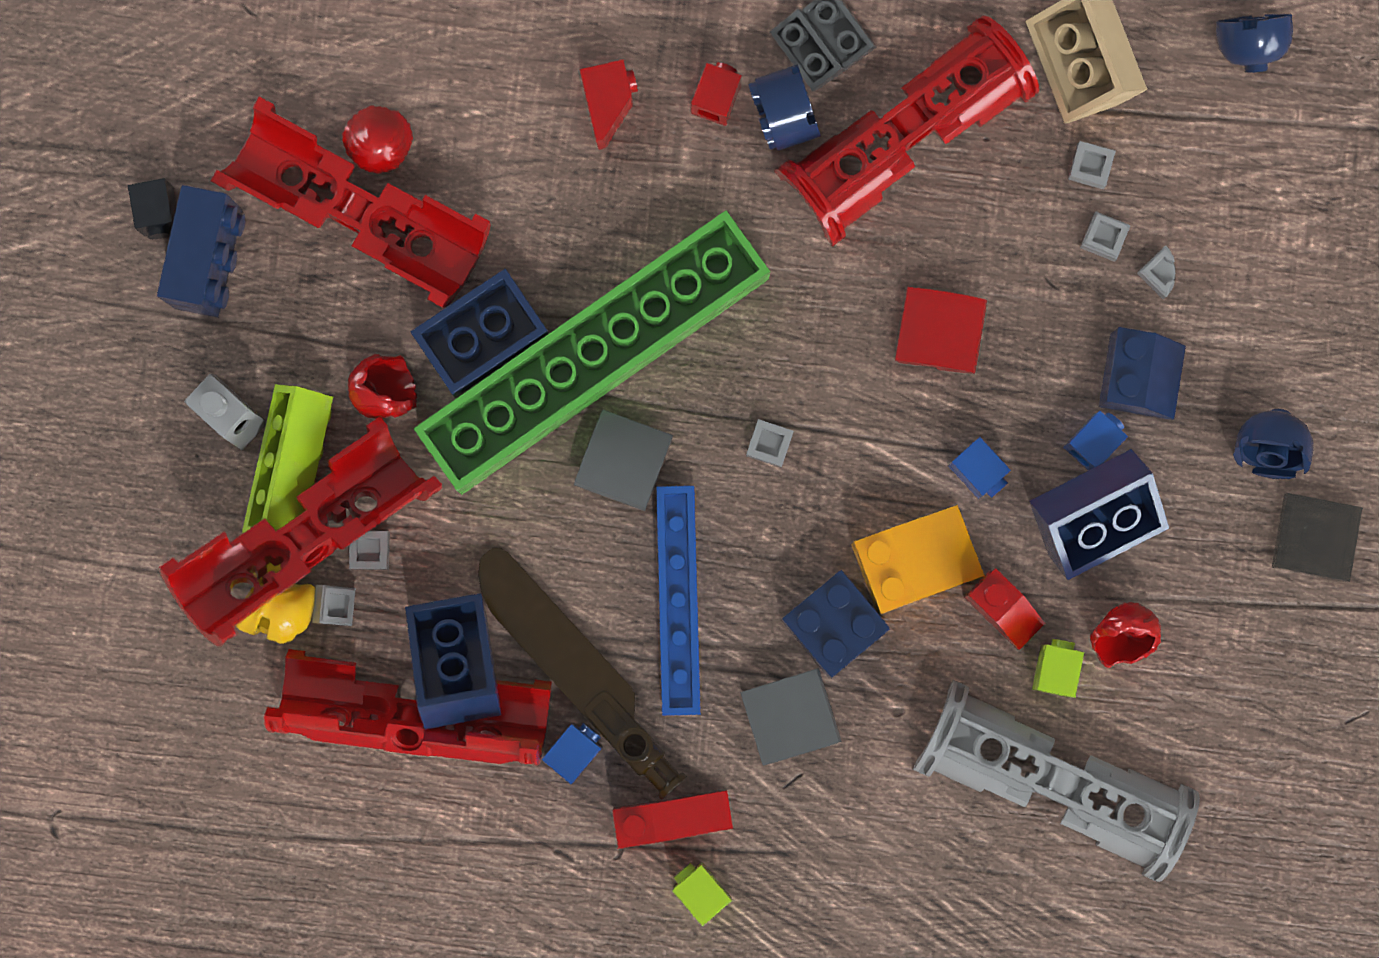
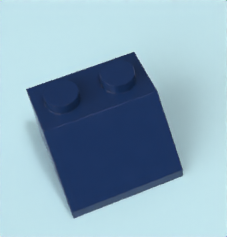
[1099,327,1186,420]

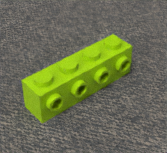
[242,384,333,533]

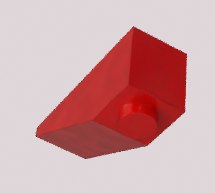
[612,790,733,849]

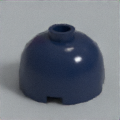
[1216,14,1293,73]
[1233,409,1313,479]

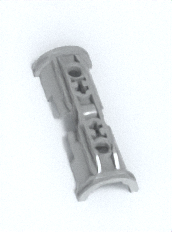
[913,680,1200,882]

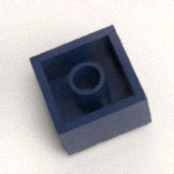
[781,570,890,678]

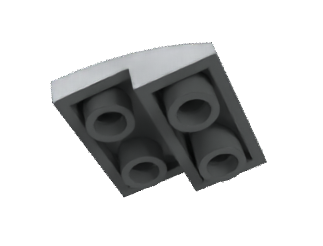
[770,0,877,91]
[574,409,673,511]
[740,668,842,766]

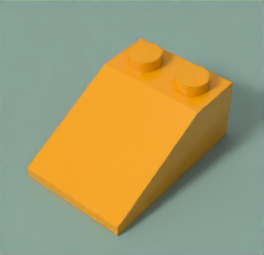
[851,505,985,615]

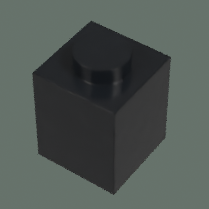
[127,178,177,239]

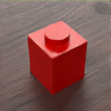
[691,62,742,126]

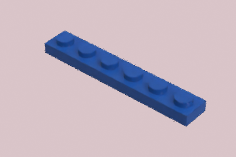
[656,486,700,716]

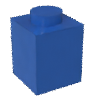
[1063,411,1128,471]
[948,437,1011,499]
[542,723,603,784]

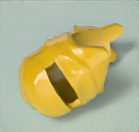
[236,563,315,644]

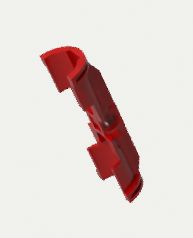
[774,16,1039,247]
[210,96,491,308]
[159,416,442,646]
[264,649,552,766]

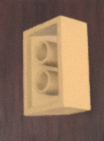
[1026,0,1147,123]

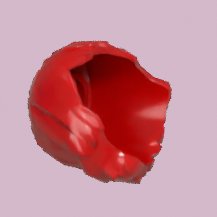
[342,105,413,174]
[348,354,417,419]
[1090,602,1161,668]

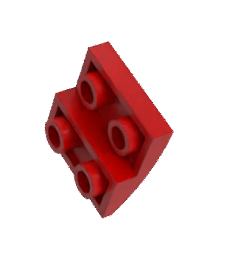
[895,287,987,374]

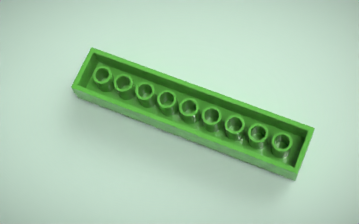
[414,210,770,495]

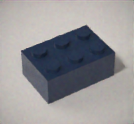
[157,185,245,318]
[410,268,549,398]
[1029,449,1170,580]
[405,593,501,729]

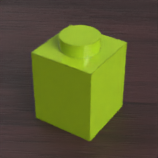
[1032,639,1084,698]
[672,862,732,927]

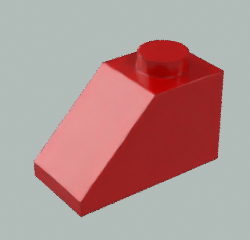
[580,59,638,150]
[964,568,1045,650]

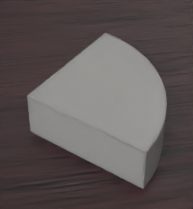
[1137,245,1176,299]

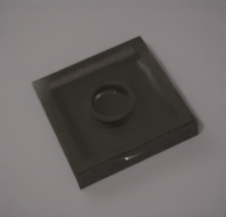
[1271,493,1363,582]

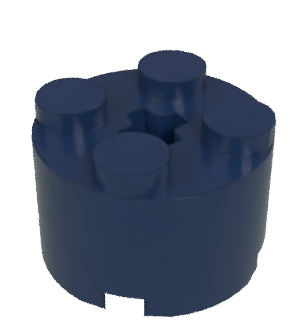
[748,64,821,151]

